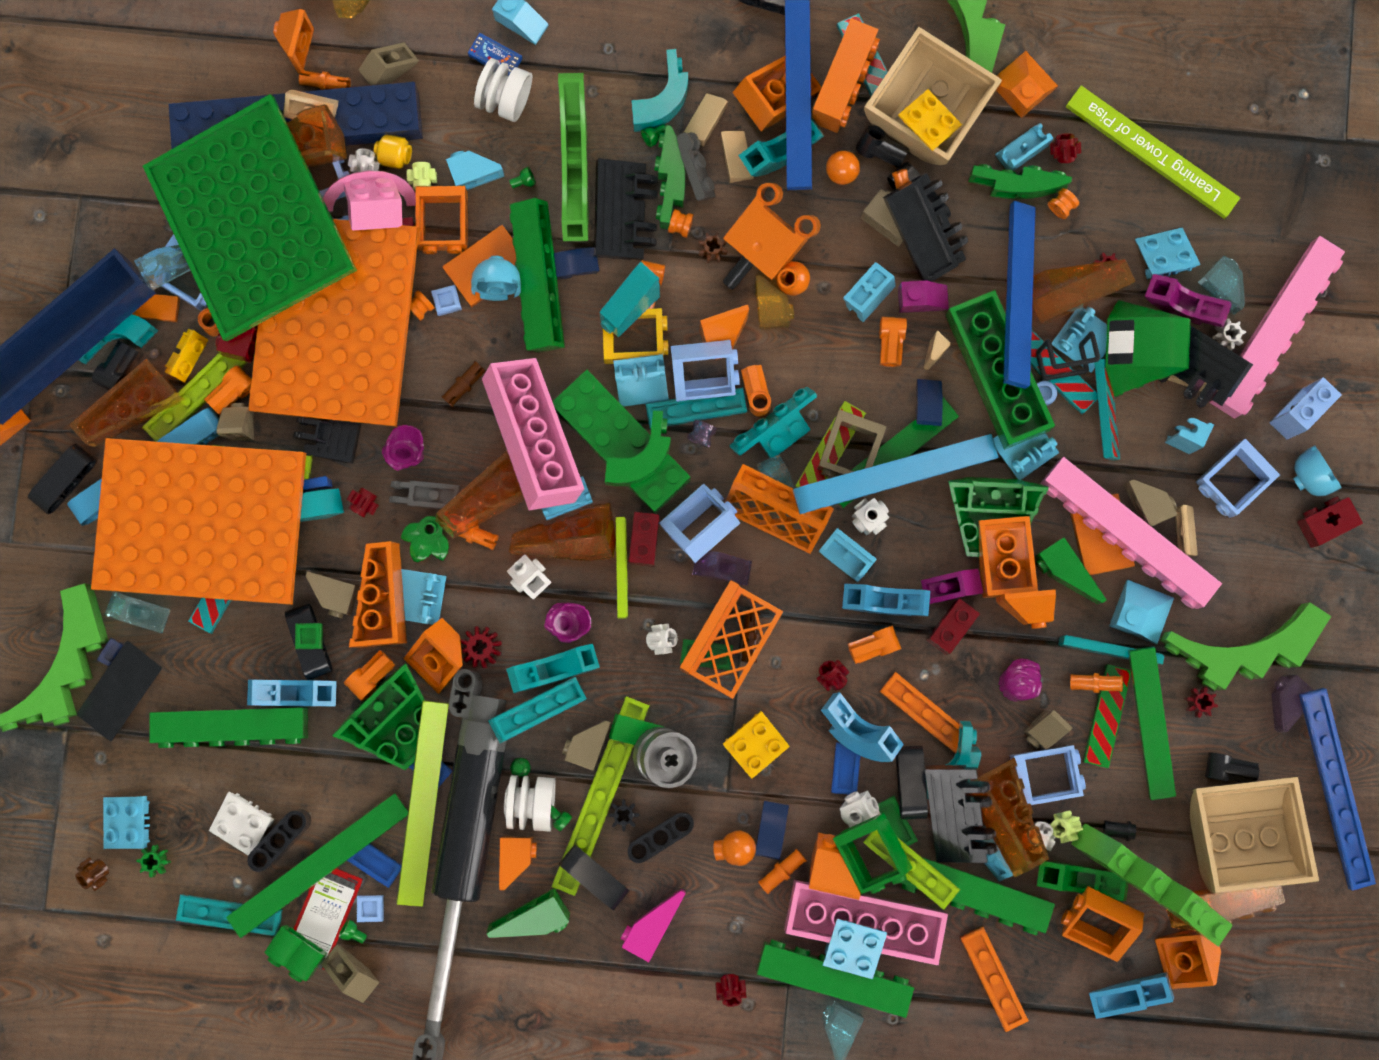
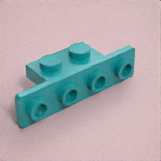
[729,387,817,460]

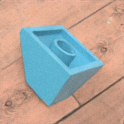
[1109,580,1174,644]

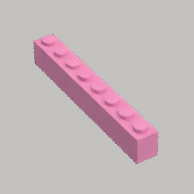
[1209,236,1345,419]
[1040,457,1222,609]

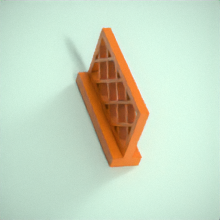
[725,464,834,554]
[680,580,783,699]

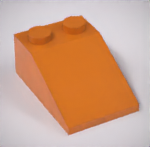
[732,55,822,132]
[978,516,1038,598]

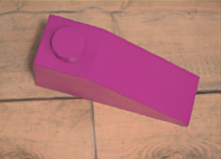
[620,889,686,962]

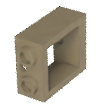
[817,410,886,478]

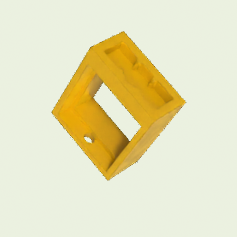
[603,308,668,364]

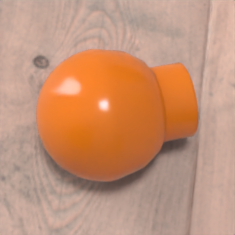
[826,151,860,185]
[776,261,810,296]
[713,830,756,866]

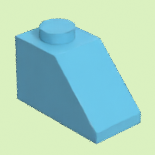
[492,0,549,45]
[446,151,504,190]

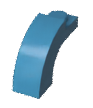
[842,584,930,616]
[247,680,336,706]
[821,692,904,762]

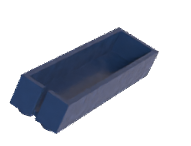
[0,248,156,425]

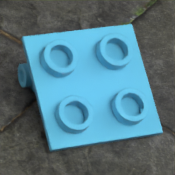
[1135,228,1200,279]
[1051,305,1107,373]
[613,354,669,407]
[993,433,1059,480]
[401,569,447,625]
[103,796,150,849]
[823,919,887,979]

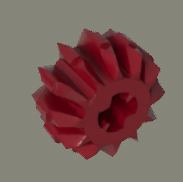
[460,626,502,669]

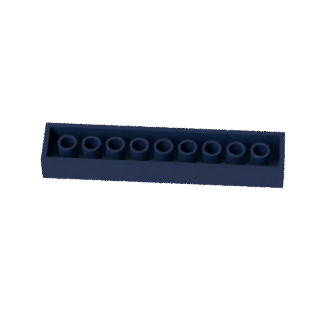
[169,82,423,150]

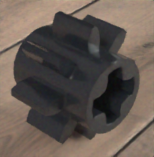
[608,799,640,831]

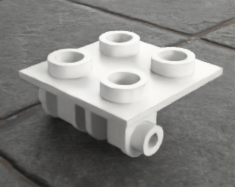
[209,792,275,855]

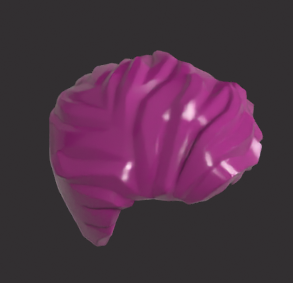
[382,425,424,471]
[544,603,592,643]
[998,658,1042,702]

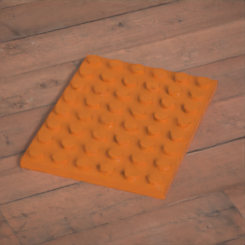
[249,219,419,427]
[91,438,306,605]

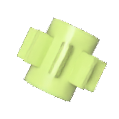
[406,162,437,190]
[1049,810,1083,843]

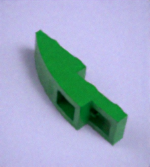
[654,125,685,229]
[968,164,1072,199]

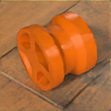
[1048,188,1079,219]
[668,209,694,238]
[410,290,435,321]

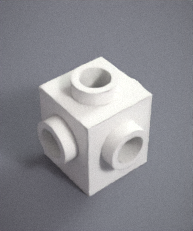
[852,498,890,536]
[507,554,552,599]
[840,790,881,827]

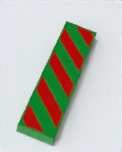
[1082,664,1131,769]

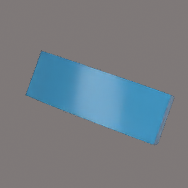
[1089,972,1174,1019]

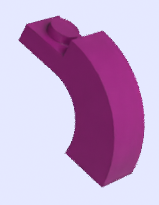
[1145,274,1231,327]

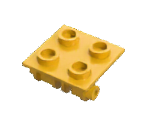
[898,89,962,151]
[723,711,790,779]

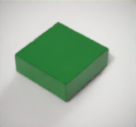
[295,623,323,649]

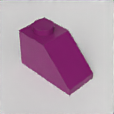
[898,281,949,313]
[921,569,983,604]

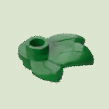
[401,516,449,562]

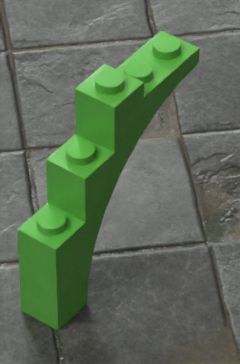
[947,0,1006,73]
[558,73,589,241]
[0,583,108,732]
[1159,602,1331,692]
[1071,823,1233,947]

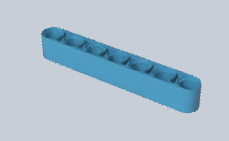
[67,407,219,526]

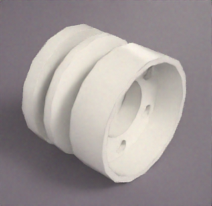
[474,58,533,122]
[504,775,555,832]

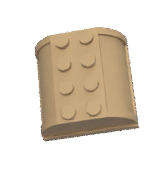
[864,27,1002,165]
[1190,777,1319,894]

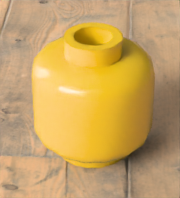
[374,135,412,169]

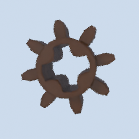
[698,232,728,264]
[75,857,109,891]

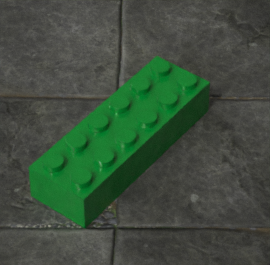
[945,290,1055,450]
[552,370,691,514]

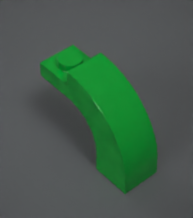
[605,410,671,486]
[1037,860,1129,901]

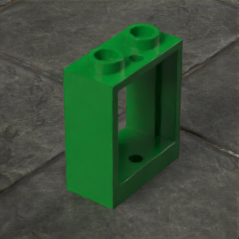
[833,812,912,894]

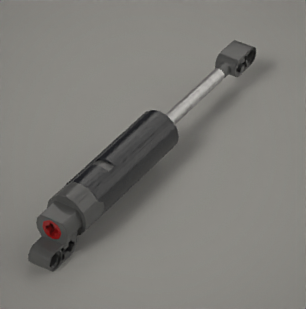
[412,669,507,1060]

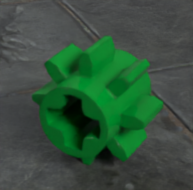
[136,845,171,878]

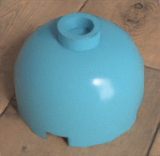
[471,256,521,301]
[1293,445,1342,496]

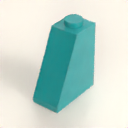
[599,262,660,337]

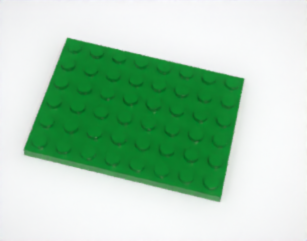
[142,94,357,341]

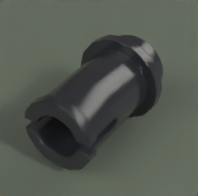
[1103,820,1136,841]

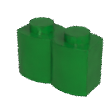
[264,925,328,982]

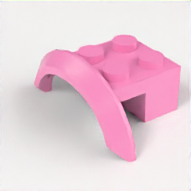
[323,171,416,230]

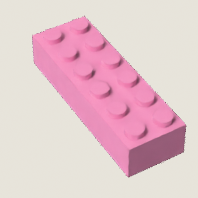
[482,358,584,510]
[784,879,948,965]

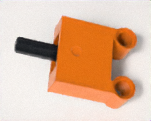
[723,183,821,290]

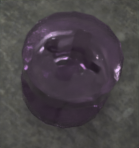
[687,420,717,448]

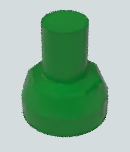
[641,124,666,148]
[509,167,536,189]
[510,757,531,778]
[550,805,572,832]
[339,919,367,944]

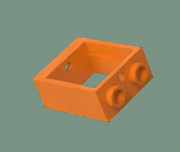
[416,186,468,254]
[1061,887,1144,962]

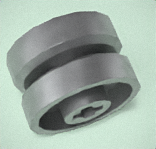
[633,727,697,788]

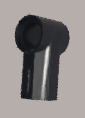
[856,125,909,168]
[92,341,139,394]
[1205,752,1260,783]

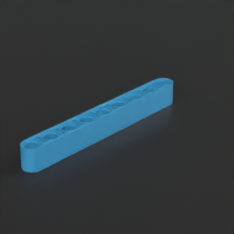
[793,434,999,514]

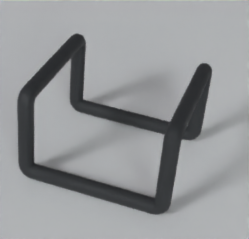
[1036,331,1100,381]

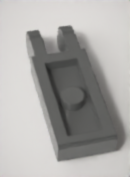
[677,132,716,201]
[389,481,461,511]

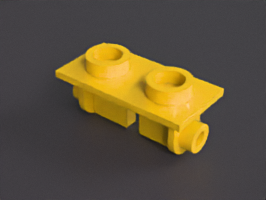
[165,329,208,383]

